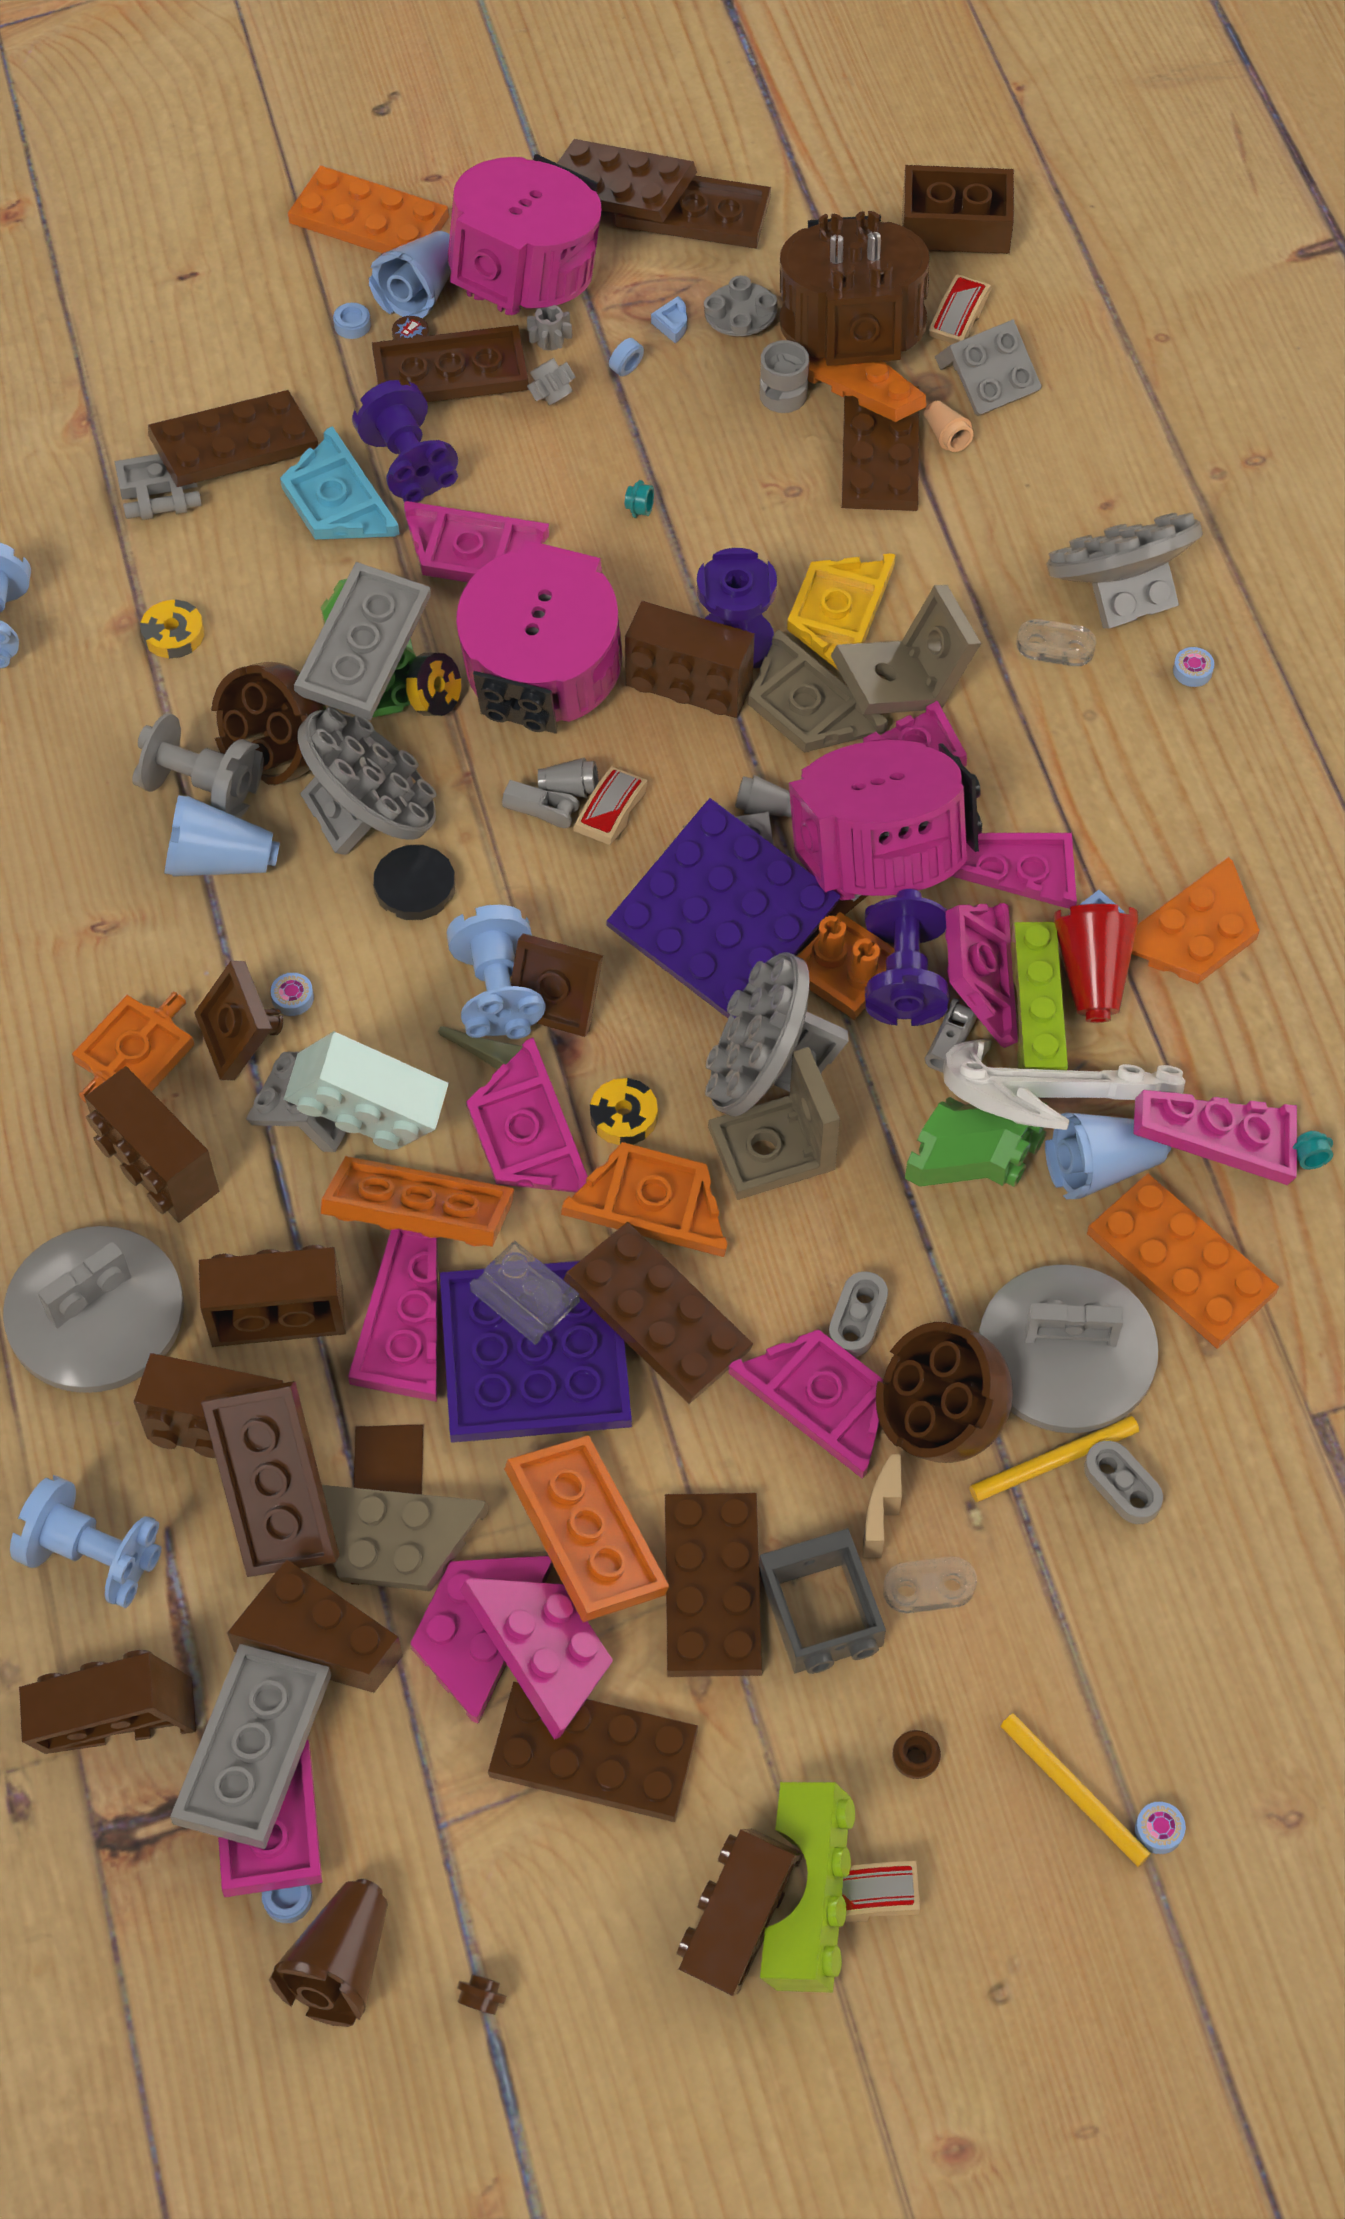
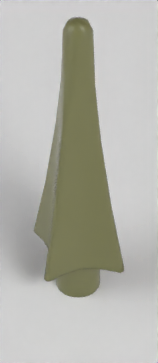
[438,1026,522,1070]

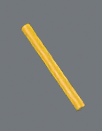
[969,1416,1139,1502]
[1000,1713,1152,1867]

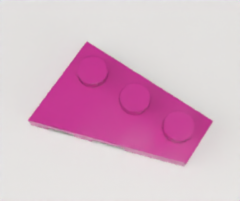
[952,833,1077,909]

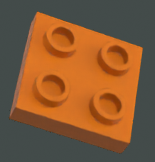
[798,912,894,1020]

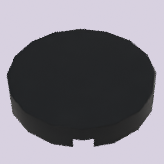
[373,845,455,920]

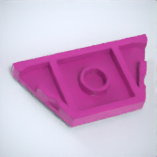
[404,501,549,582]
[945,903,1018,1048]
[466,1038,588,1193]
[729,1329,883,1479]
[410,1556,553,1724]
[460,1578,613,1740]

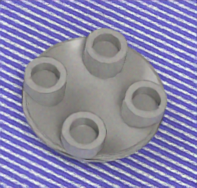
[704,275,777,336]

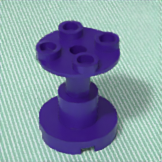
[352,380,458,503]
[697,548,777,668]
[865,889,950,1026]

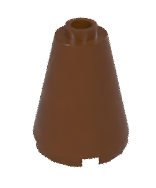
[269,1879,388,2027]

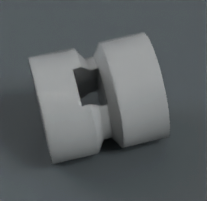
[759,340,809,413]

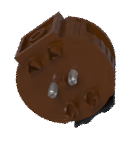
[780,211,930,366]

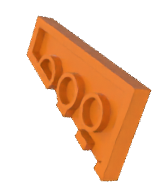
[808,355,926,422]

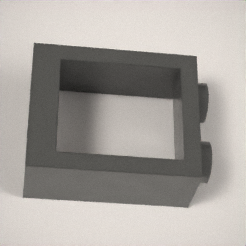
[759,1528,886,1674]

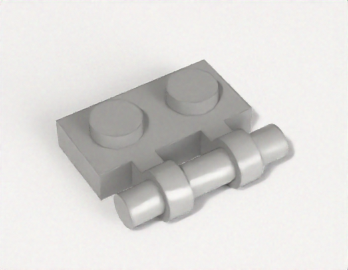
[114,454,202,520]

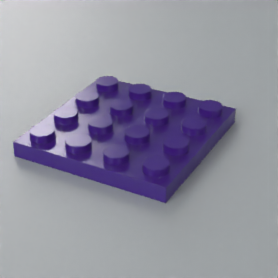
[606,798,841,1019]
[440,1261,632,1443]

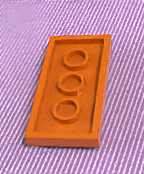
[288,165,449,254]
[321,1156,514,1247]
[1087,1173,1279,1349]
[504,1435,669,1622]

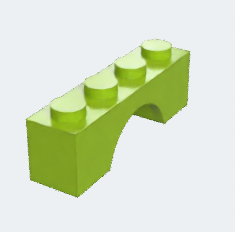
[1011,922,1068,1070]
[760,1782,855,1993]

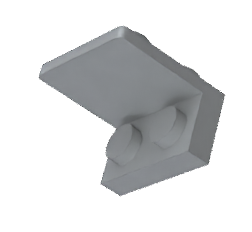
[935,319,1041,416]
[246,1052,346,1152]

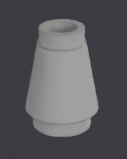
[538,758,599,798]
[735,775,792,817]

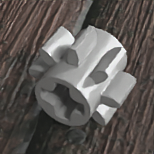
[527,305,572,350]
[527,358,576,405]

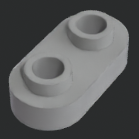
[828,1272,888,1357]
[1084,1441,1163,1524]

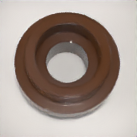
[892,1730,941,1779]
[457,1974,507,2015]

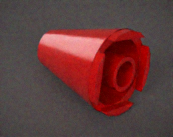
[1054,904,1138,1023]

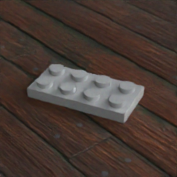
[294,562,431,720]
[170,1644,331,1849]

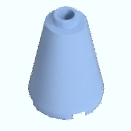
[369,231,451,318]
[164,795,280,876]
[1045,1112,1171,1199]

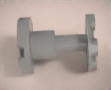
[132,713,264,818]

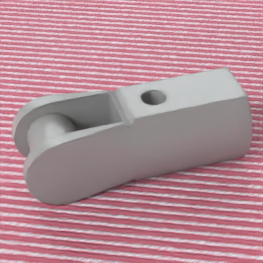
[502,780,580,828]
[925,998,977,1073]

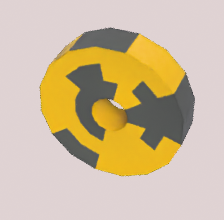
[140,599,204,659]

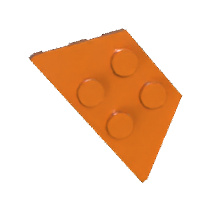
[1132,857,1260,984]
[561,1142,727,1257]

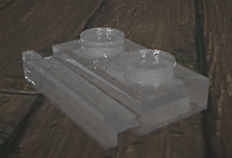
[470,1240,580,1345]

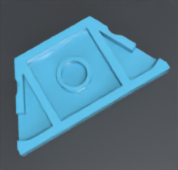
[280,426,400,540]

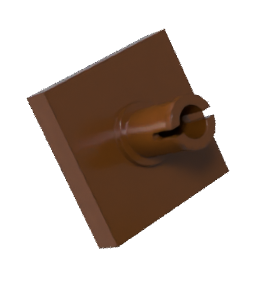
[511,933,603,1037]
[194,961,283,1080]

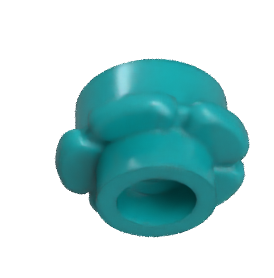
[625,480,654,518]
[1293,1131,1333,1170]

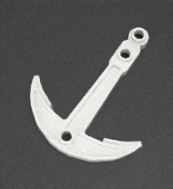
[943,1039,1186,1130]

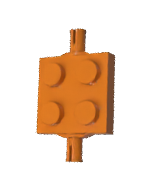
[72,991,194,1103]

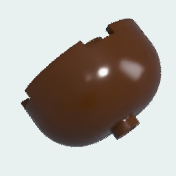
[211,662,327,786]
[876,1322,1013,1463]

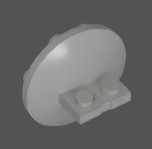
[1047,513,1203,629]
[298,707,436,855]
[705,952,848,1117]
[3,1226,184,1393]
[979,1265,1158,1433]

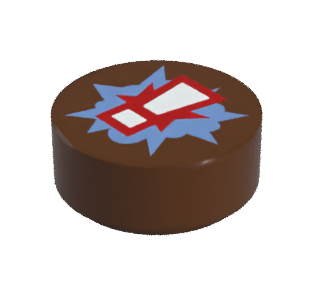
[392,316,429,340]

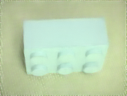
[283,1031,449,1150]

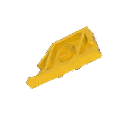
[787,553,896,670]

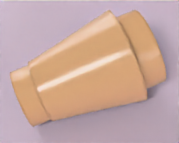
[924,401,973,452]

